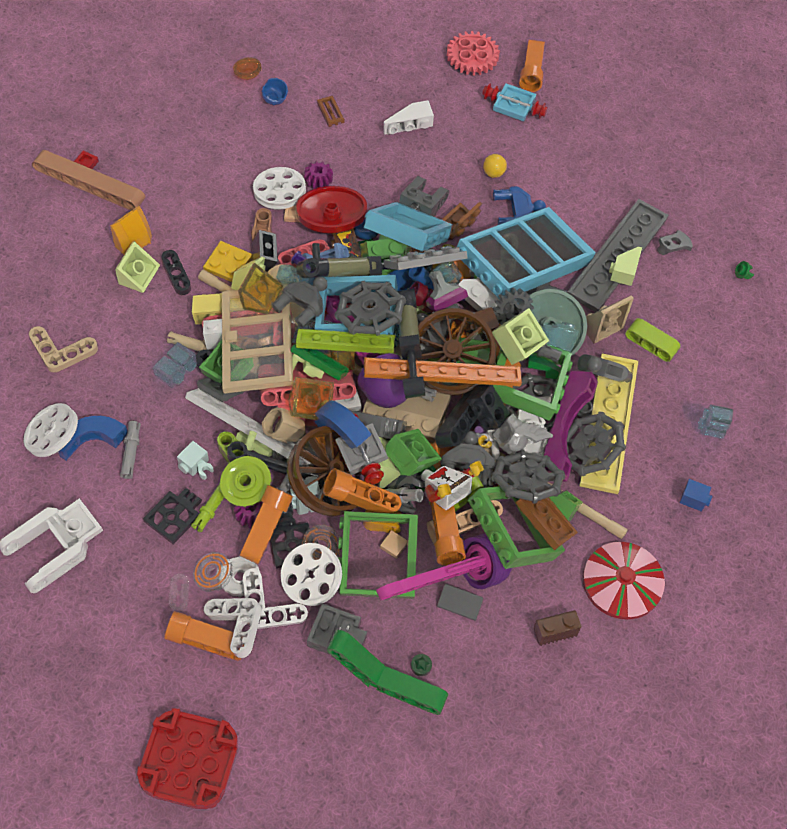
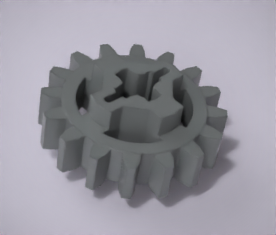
[493,288,534,325]

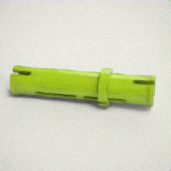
[191,483,224,532]

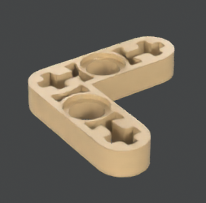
[29,326,98,372]

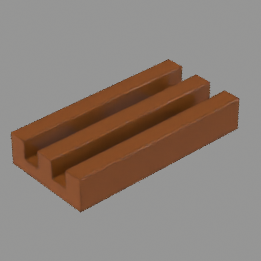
[317,95,345,127]

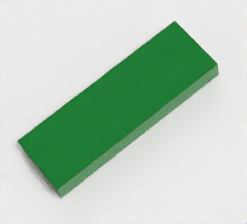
[291,344,349,380]

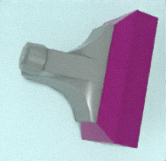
[426,270,468,312]

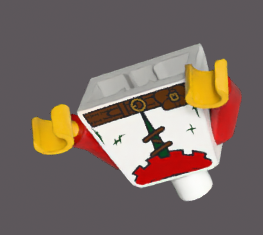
[421,461,484,510]

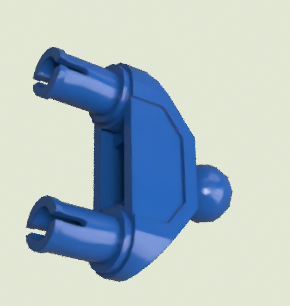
[493,186,546,225]

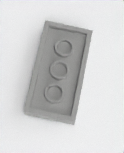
[383,246,468,270]

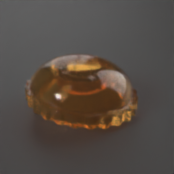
[233,57,262,80]

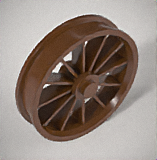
[416,308,496,395]
[287,426,375,516]

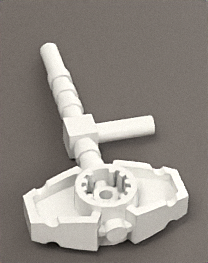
[460,409,548,461]

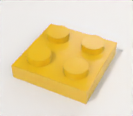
[203,241,252,282]

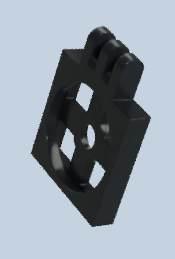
[143,488,202,544]
[270,522,316,579]

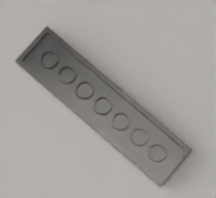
[567,199,669,312]

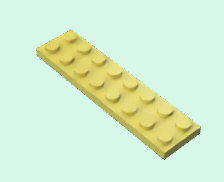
[579,354,638,494]

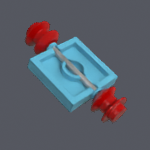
[482,83,548,121]

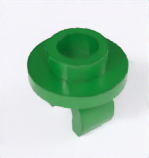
[735,261,754,279]

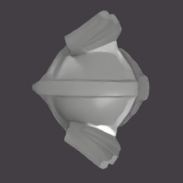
[492,414,553,463]

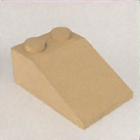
[586,295,634,344]

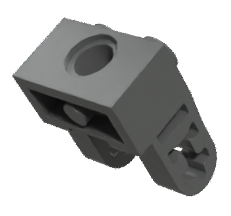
[399,176,449,217]

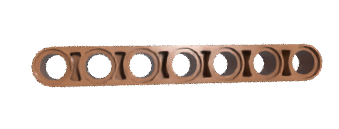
[32,150,146,211]

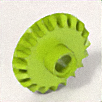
[220,456,272,507]

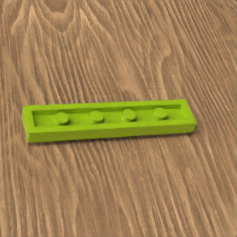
[296,329,395,354]

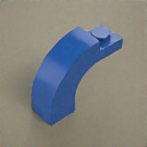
[314,400,372,449]
[58,416,127,461]

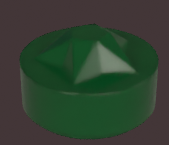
[411,654,432,676]

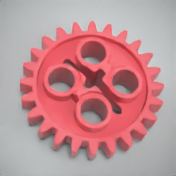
[446,31,500,76]

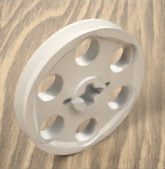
[253,167,306,209]
[24,403,78,457]
[281,543,342,606]

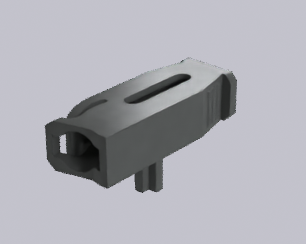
[350,410,407,439]

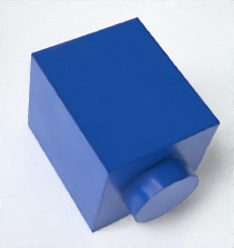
[680,479,712,512]

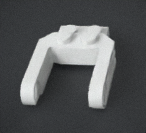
[433,277,499,341]
[0,498,103,593]

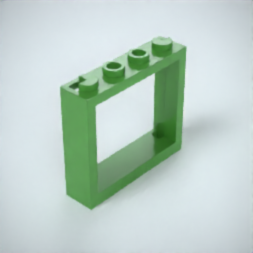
[493,344,573,421]
[468,486,565,569]
[338,511,418,599]

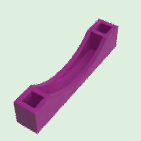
[544,371,598,482]

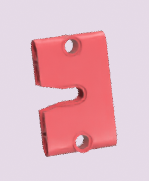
[257,359,356,406]

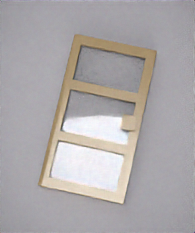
[222,284,293,393]

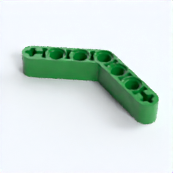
[327,630,449,715]

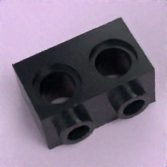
[466,384,510,430]

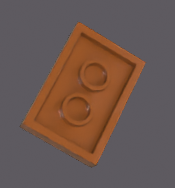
[516,497,578,550]

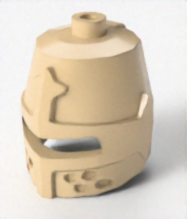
[262,407,306,443]

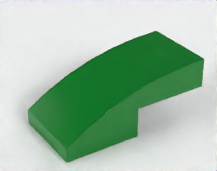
[528,355,560,379]

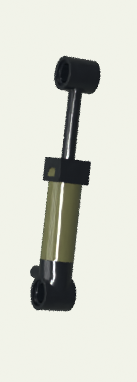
[296,243,432,279]
[397,289,426,399]

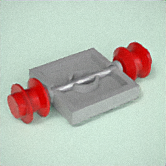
[335,413,388,484]

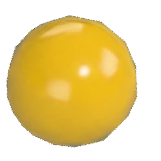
[483,154,507,178]

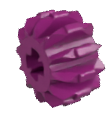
[304,161,333,189]
[234,501,263,529]

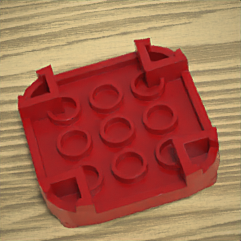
[137,708,238,810]

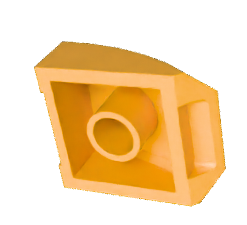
[110,206,152,255]

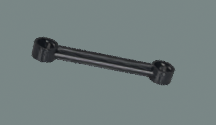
[227,441,324,488]

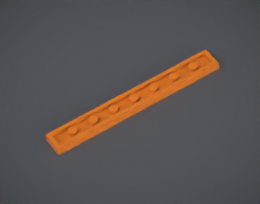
[364,358,522,386]

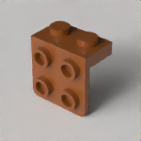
[442,202,482,240]

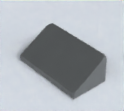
[437,584,484,621]

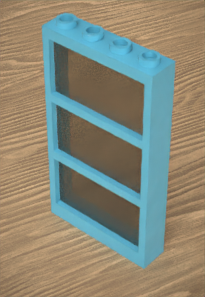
[457,207,596,300]

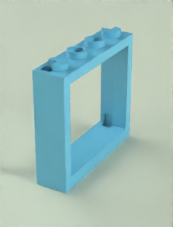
[364,202,453,251]
[315,275,398,335]

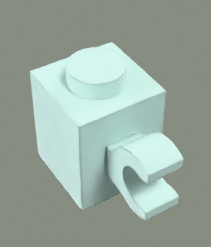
[177,441,214,480]

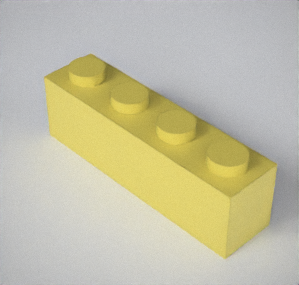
[192,293,270,325]

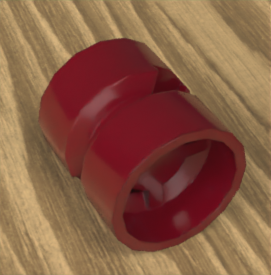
[410,281,434,314]

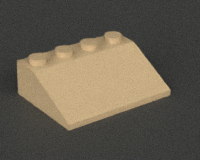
[362,385,451,443]

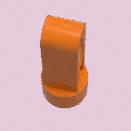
[519,39,545,92]
[323,468,401,514]
[240,485,294,564]
[430,502,466,566]
[164,611,244,661]

